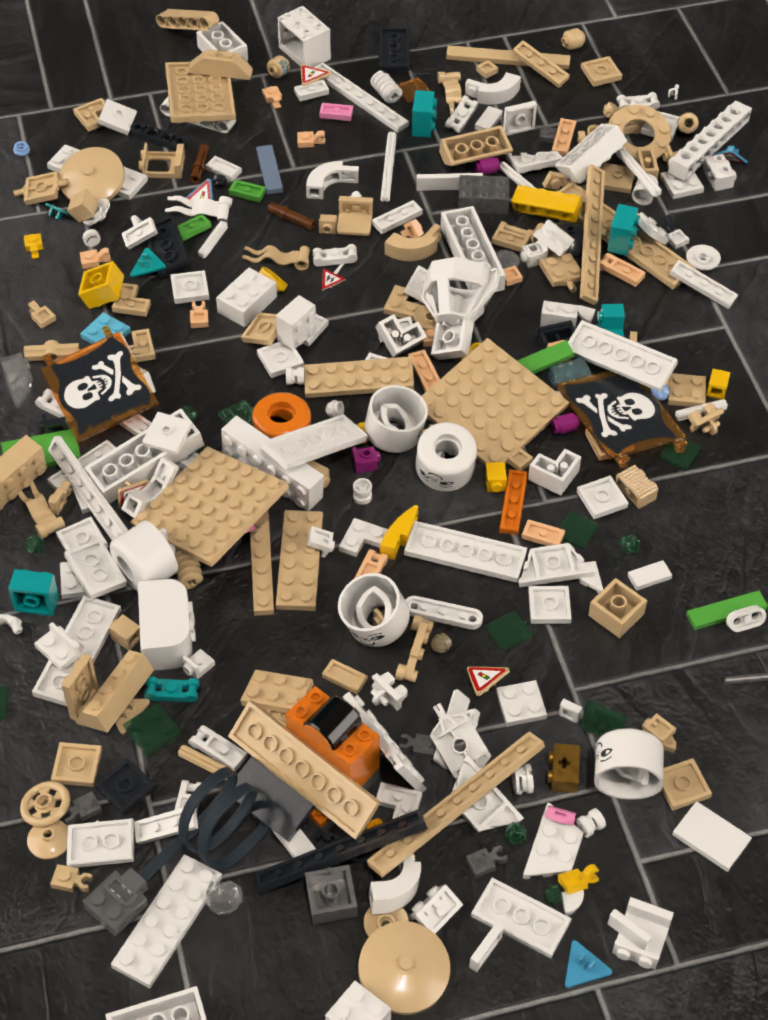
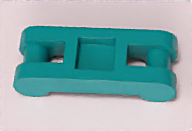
[144,676,200,702]

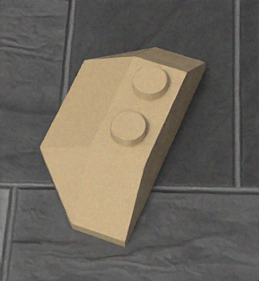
[188,49,253,80]

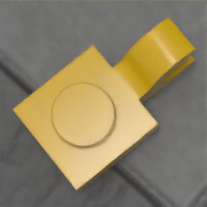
[24,233,43,259]
[558,864,599,895]

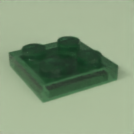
[581,700,627,737]
[123,702,182,757]

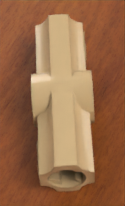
[24,340,80,364]

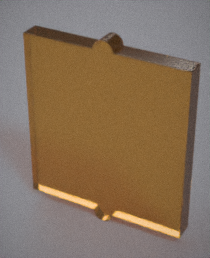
[398,77,430,103]

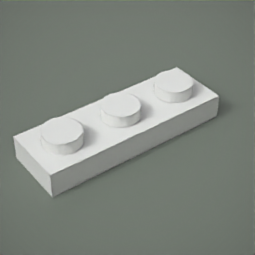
[372,200,423,234]
[134,808,198,844]

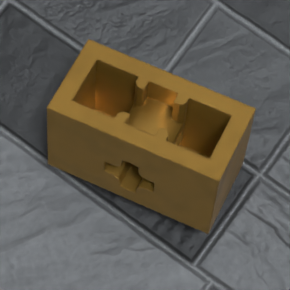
[547,743,580,793]

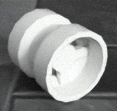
[286,367,305,385]
[353,478,372,505]
[576,808,606,838]

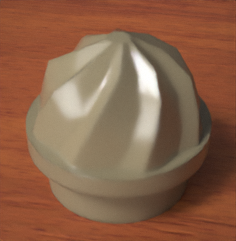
[431,633,452,653]

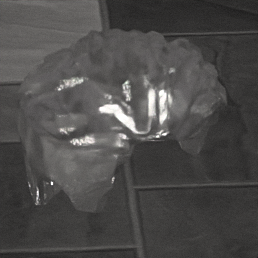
[206,881,243,914]

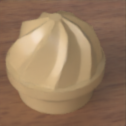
[603,102,619,118]

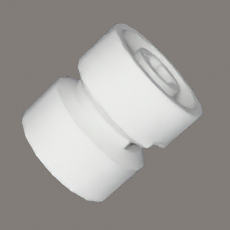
[632,174,658,205]

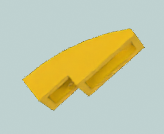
[380,505,419,560]

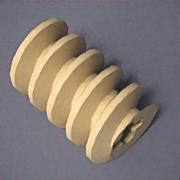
[175,549,203,590]

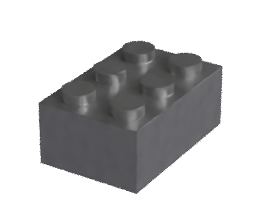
[458,175,509,214]

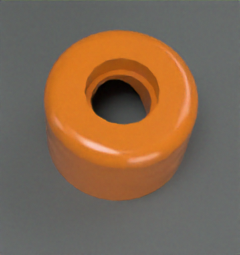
[252,392,311,439]

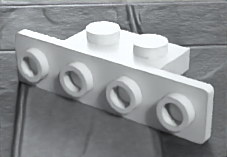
[433,689,480,770]

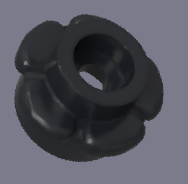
[212,174,228,189]

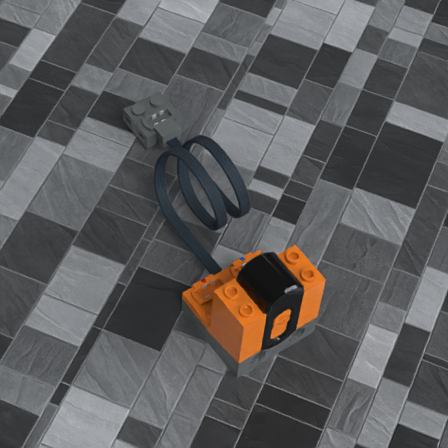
[82,686,380,937]

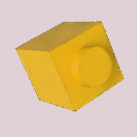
[706,369,731,399]
[485,462,507,492]

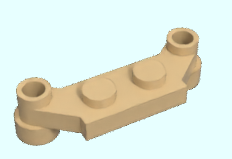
[395,614,434,683]

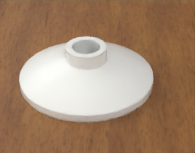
[83,198,110,226]
[686,245,721,270]

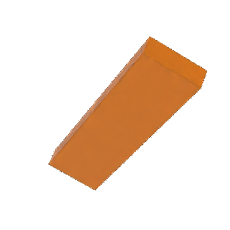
[499,469,528,535]

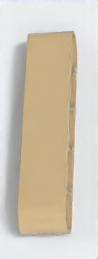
[156,9,219,31]

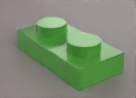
[229,179,266,203]
[178,214,212,241]

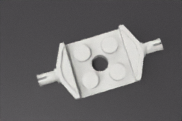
[430,703,492,778]

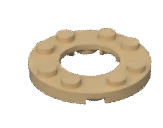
[608,105,671,160]

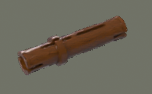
[190,144,209,184]
[268,202,316,231]

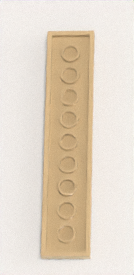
[559,182,697,289]

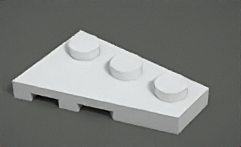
[506,151,563,174]

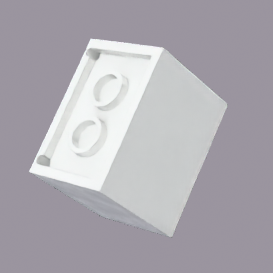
[278,6,331,67]

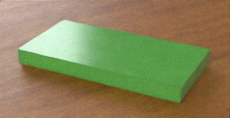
[1,428,81,467]

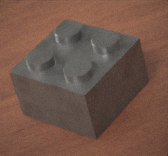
[305,865,358,925]

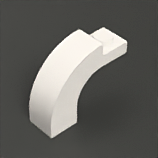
[465,72,521,105]
[306,161,359,199]
[121,457,179,519]
[369,853,421,914]

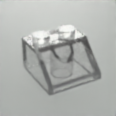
[0,352,33,408]

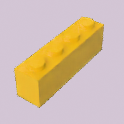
[511,185,583,222]

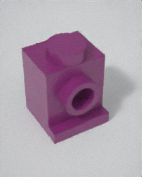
[352,447,381,474]

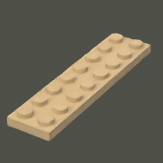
[228,701,381,839]

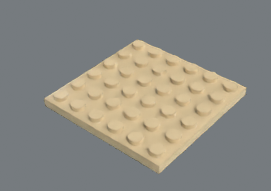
[421,338,569,466]
[131,446,289,567]

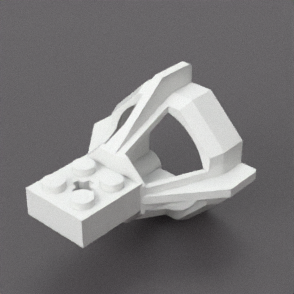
[421,257,500,360]

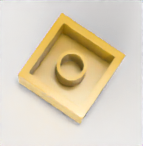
[78,261,124,309]

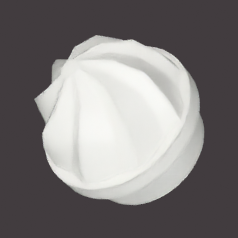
[326,400,344,417]

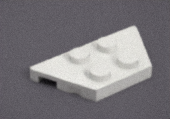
[519,543,594,587]
[451,756,524,833]
[523,803,583,879]

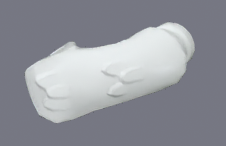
[0,614,23,634]

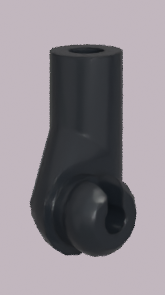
[661,215,676,235]

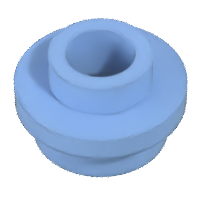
[13,141,30,156]

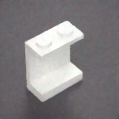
[612,897,674,969]

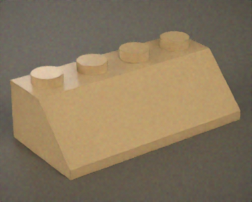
[439,125,513,166]
[76,650,154,733]

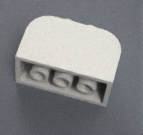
[138,579,196,671]

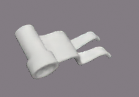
[165,196,233,222]

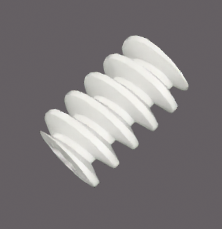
[371,71,402,103]

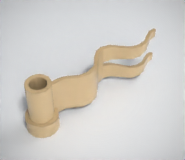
[437,71,462,115]
[242,245,310,271]
[18,481,66,539]

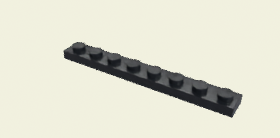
[255,809,428,893]

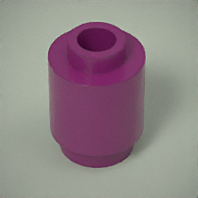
[475,157,500,176]
[551,413,580,435]

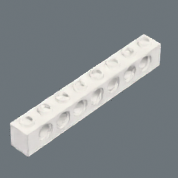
[668,101,752,181]

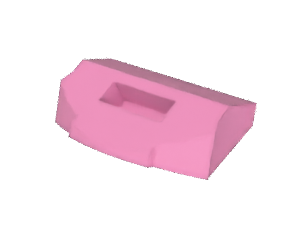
[545,805,576,825]

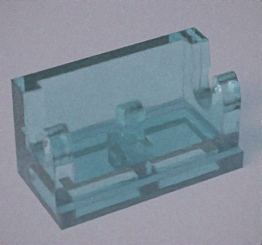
[548,357,591,389]

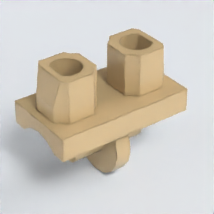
[688,402,724,435]

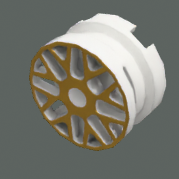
[512,764,534,795]

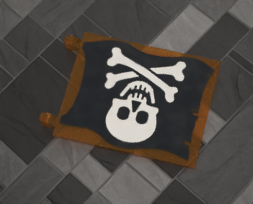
[41,325,159,443]
[556,371,687,468]

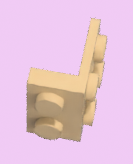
[337,196,373,236]

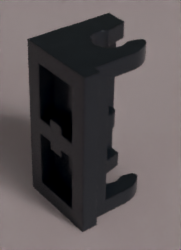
[537,320,575,350]

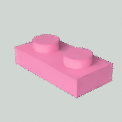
[319,103,353,121]

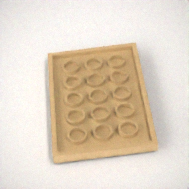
[165,62,236,123]

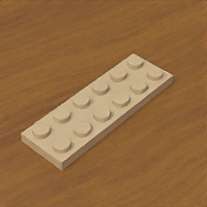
[304,356,414,398]
[276,510,323,611]

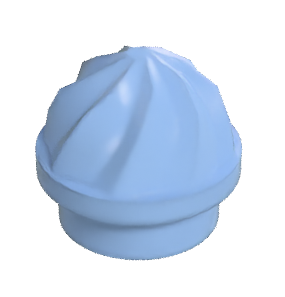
[651,385,670,400]

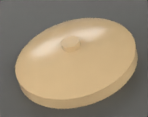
[59,147,125,201]
[358,921,450,1015]

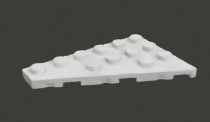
[343,692,427,792]

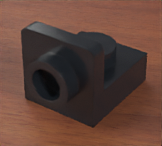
[39,413,68,434]

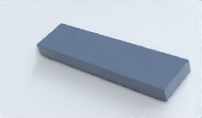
[256,145,283,194]

